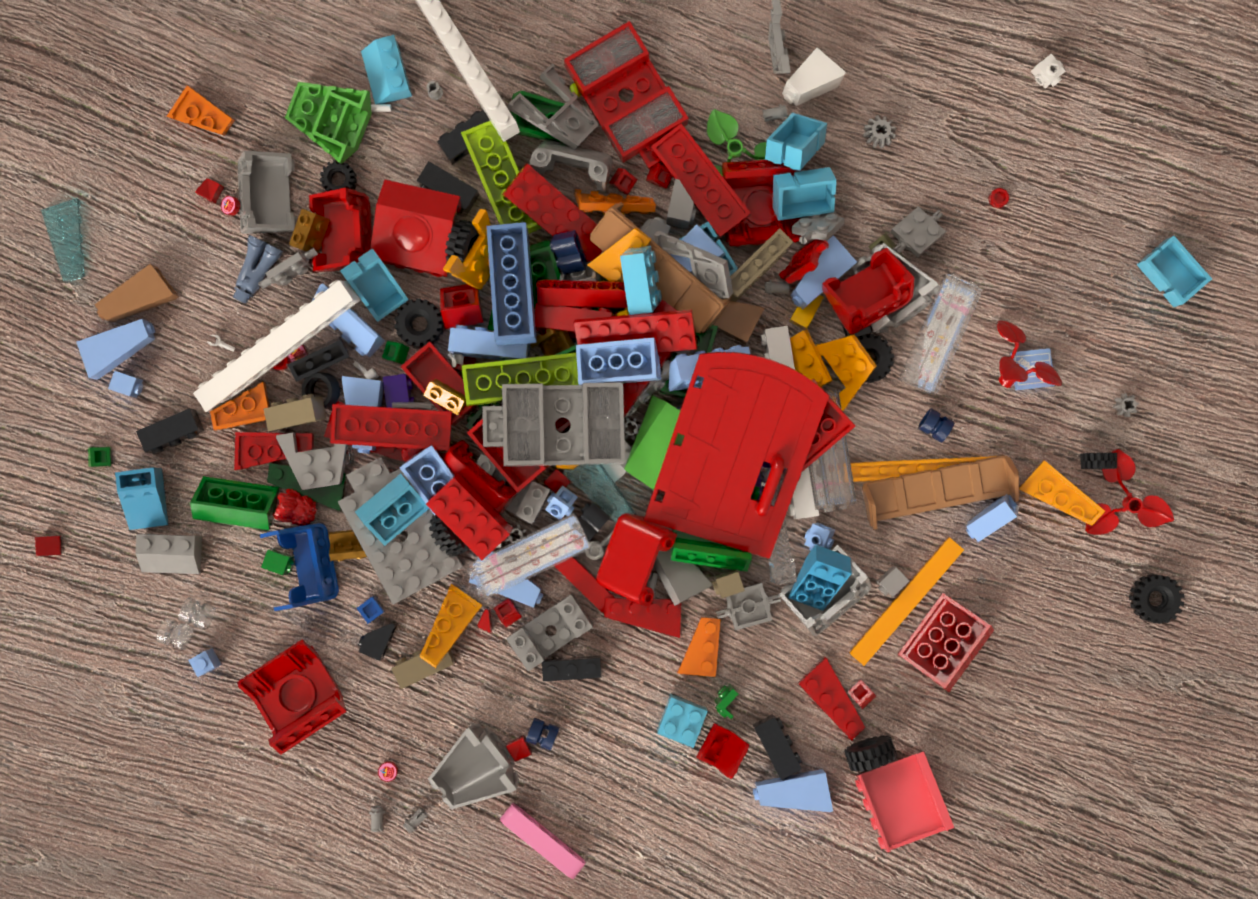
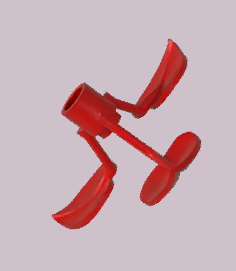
[997,321,1062,388]
[1085,449,1174,535]

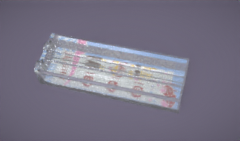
[898,273,983,396]
[808,389,857,513]
[467,513,592,599]

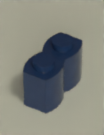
[550,230,587,274]

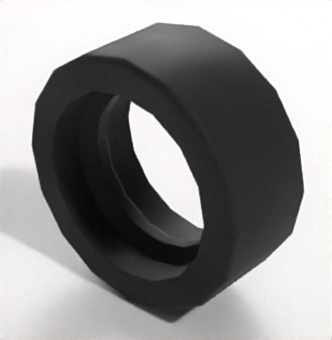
[301,373,340,409]

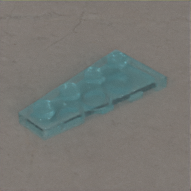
[41,198,85,283]
[561,464,636,523]

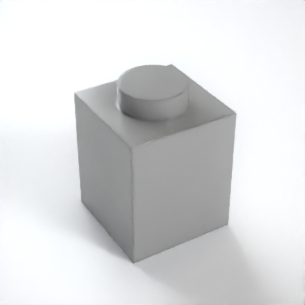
[876,566,909,597]

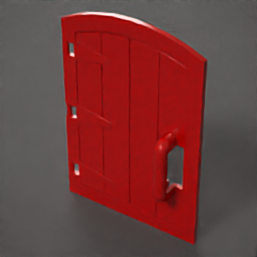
[644,352,829,559]

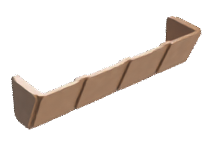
[590,202,732,334]
[862,455,1019,530]

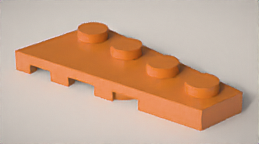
[574,189,656,214]

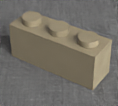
[263,394,327,431]
[711,570,745,598]
[391,649,456,689]

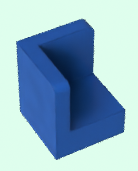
[357,595,385,624]

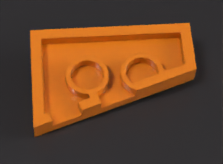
[166,85,235,136]
[210,382,270,431]
[677,617,721,677]

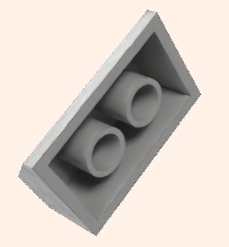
[136,534,202,574]

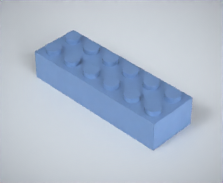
[487,222,537,346]

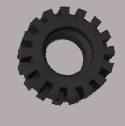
[320,160,357,191]
[1080,453,1117,469]

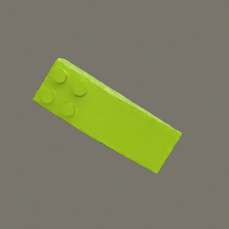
[461,121,542,234]
[462,353,578,406]

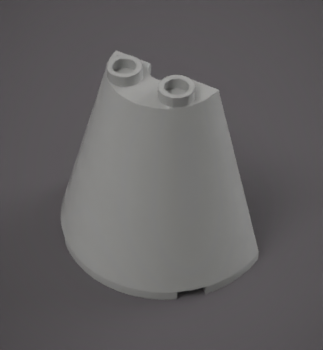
[853,243,940,333]
[428,724,519,809]

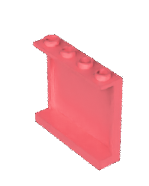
[855,751,954,852]

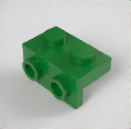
[714,684,738,719]

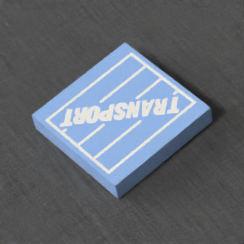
[1011,348,1055,391]

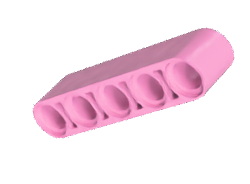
[500,803,586,879]

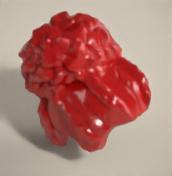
[273,489,317,526]

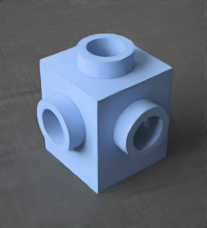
[545,486,578,521]
[804,522,835,551]

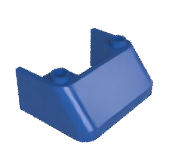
[260,523,339,611]

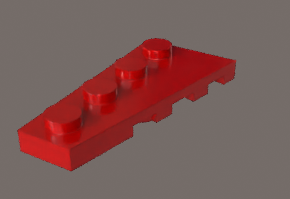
[234,432,314,471]
[604,598,681,638]
[798,657,866,741]

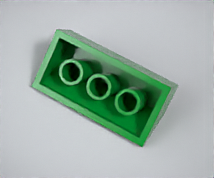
[190,476,279,530]

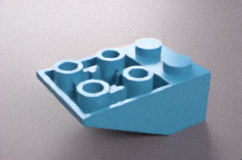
[115,467,169,530]
[789,544,852,611]

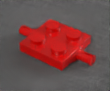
[779,239,829,284]

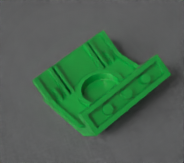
[670,486,760,572]

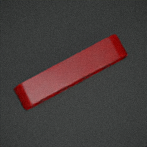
[536,280,628,308]
[553,556,615,614]

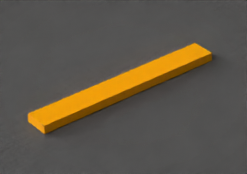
[843,456,996,482]
[849,537,964,666]

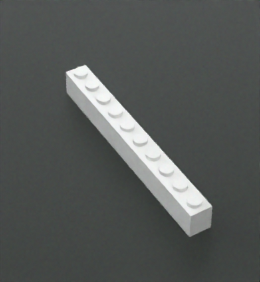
[415,0,520,142]
[193,280,360,412]
[761,326,819,519]

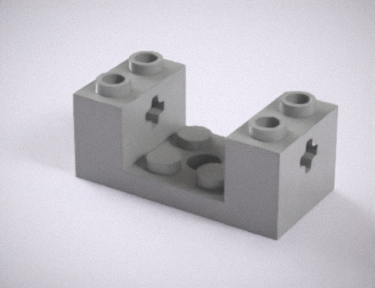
[477,454,552,524]
[506,593,594,671]

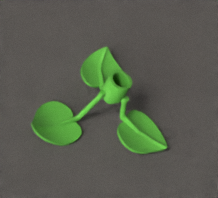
[707,109,767,175]

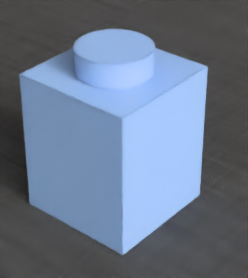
[108,371,143,398]
[188,648,222,677]

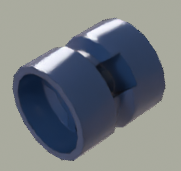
[918,408,955,443]
[525,717,560,751]

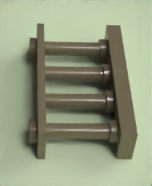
[730,229,793,302]

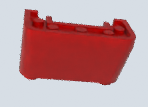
[309,188,372,272]
[822,248,915,334]
[443,440,519,515]
[596,513,677,607]

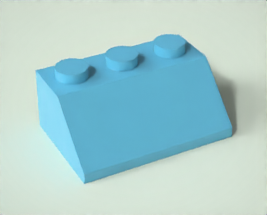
[361,35,412,104]
[355,473,429,546]

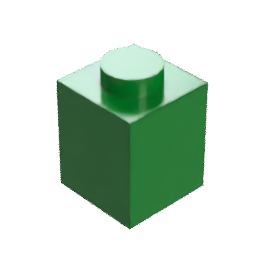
[261,549,295,576]

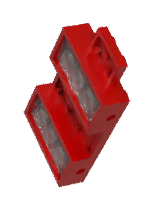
[564,21,689,169]

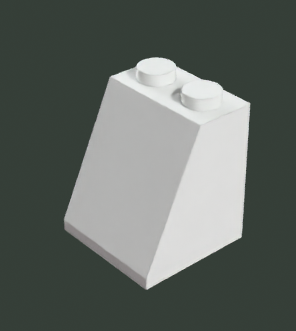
[782,48,846,106]

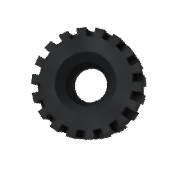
[445,219,479,263]
[394,299,445,348]
[857,334,895,384]
[429,514,470,556]
[1129,574,1185,624]
[844,735,897,772]

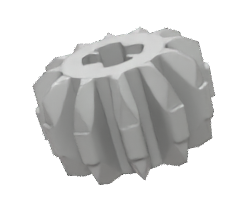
[863,115,896,149]

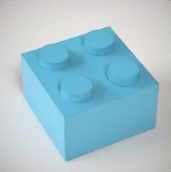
[657,694,708,748]

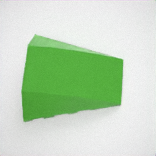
[285,82,372,164]
[624,396,684,490]

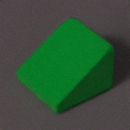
[382,340,409,365]
[88,447,111,467]

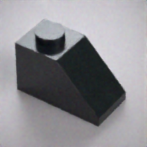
[358,622,398,661]

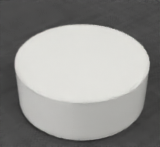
[585,541,604,560]

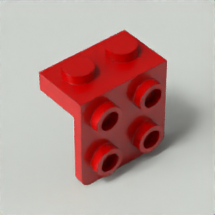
[696,723,749,779]

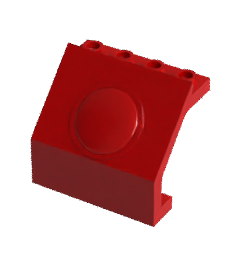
[722,160,802,247]
[370,179,461,277]
[237,639,347,755]

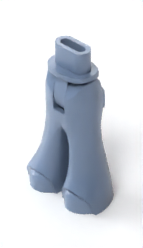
[233,235,283,304]

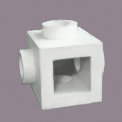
[1031,54,1066,89]

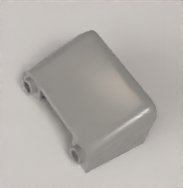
[529,140,613,193]
[238,150,297,234]
[779,544,872,636]

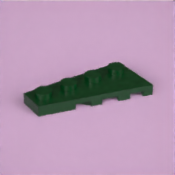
[267,463,347,511]

